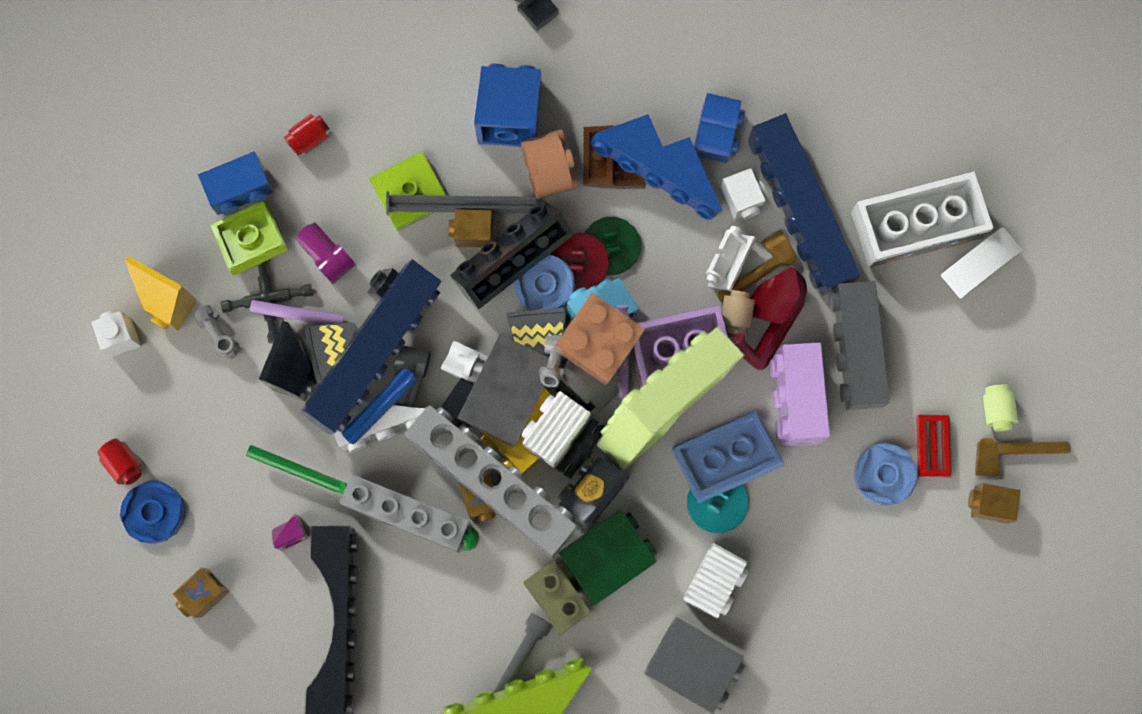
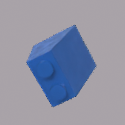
[474,63,541,147]

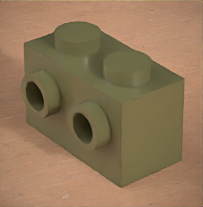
[523,560,593,635]

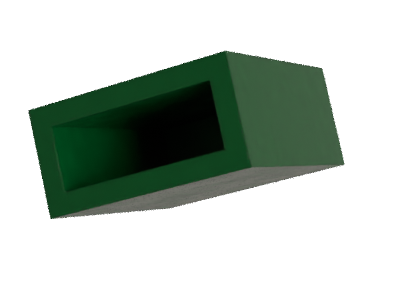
[558,509,658,606]

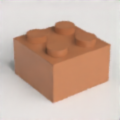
[554,293,645,386]

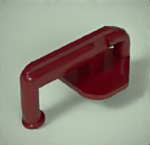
[729,267,807,370]

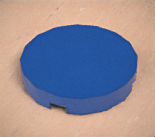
[120,481,185,544]

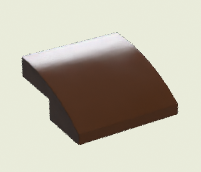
[583,125,646,189]

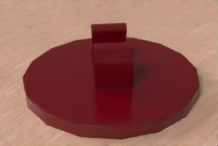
[550,233,609,292]

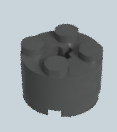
[555,359,621,420]

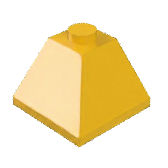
[125,256,197,331]

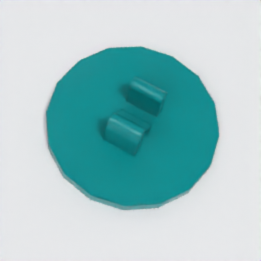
[687,485,748,533]

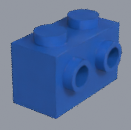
[198,151,274,215]

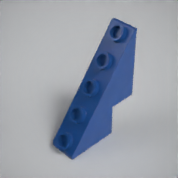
[590,114,722,220]

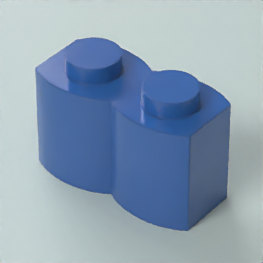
[694,93,745,163]

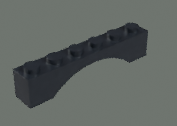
[305,526,359,714]

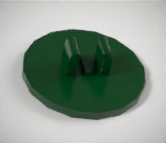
[585,217,641,275]

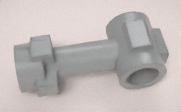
[194,305,240,359]
[539,335,564,387]

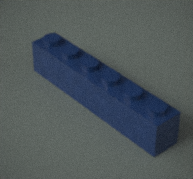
[748,113,861,296]
[299,259,442,435]

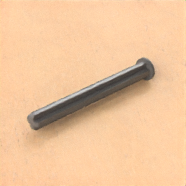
[386,191,537,216]

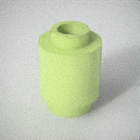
[983,384,1019,432]

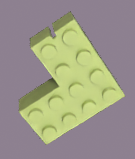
[597,327,744,472]

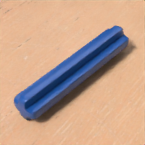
[341,368,417,445]

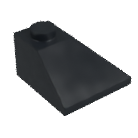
[259,320,317,402]

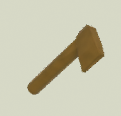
[717,229,796,303]
[975,438,1071,476]

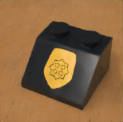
[558,456,629,531]

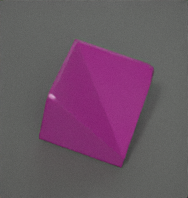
[272,514,309,551]

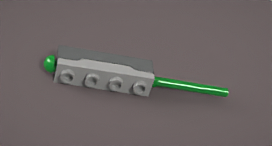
[246,445,480,553]

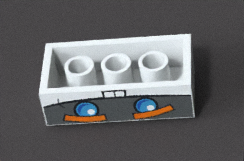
[851,171,993,268]

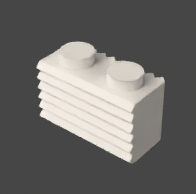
[521,392,591,468]
[682,543,749,619]

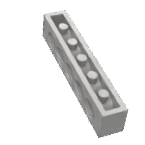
[404,405,577,559]

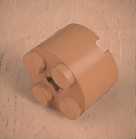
[521,129,578,199]

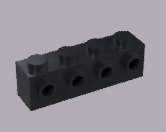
[450,201,574,309]

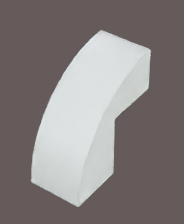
[941,227,1023,299]

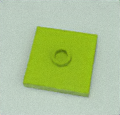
[369,151,446,232]
[210,200,288,276]

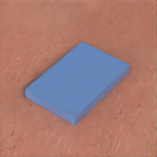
[672,411,784,504]

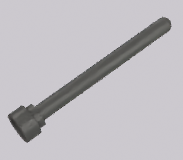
[493,613,553,693]

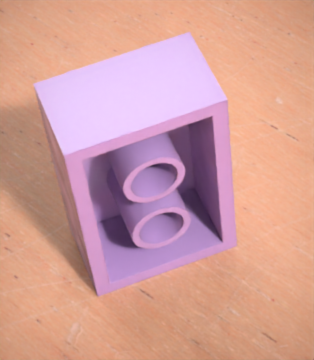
[631,306,731,389]
[770,343,830,447]

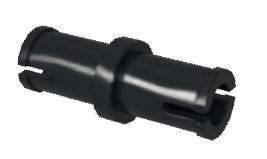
[555,419,605,480]

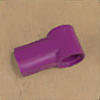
[295,222,356,284]

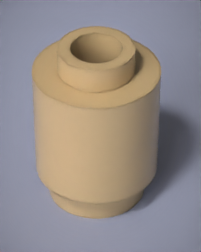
[722,290,755,336]

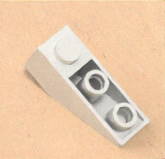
[334,402,425,453]

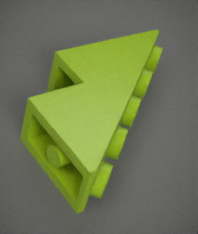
[441,658,592,714]

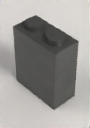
[644,617,745,714]

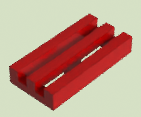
[916,415,951,478]

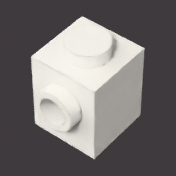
[720,168,767,220]
[91,310,141,357]

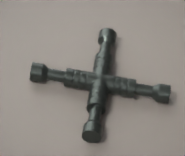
[221,261,313,343]

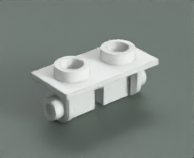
[705,226,756,291]

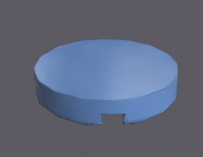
[514,255,576,311]
[854,443,918,506]

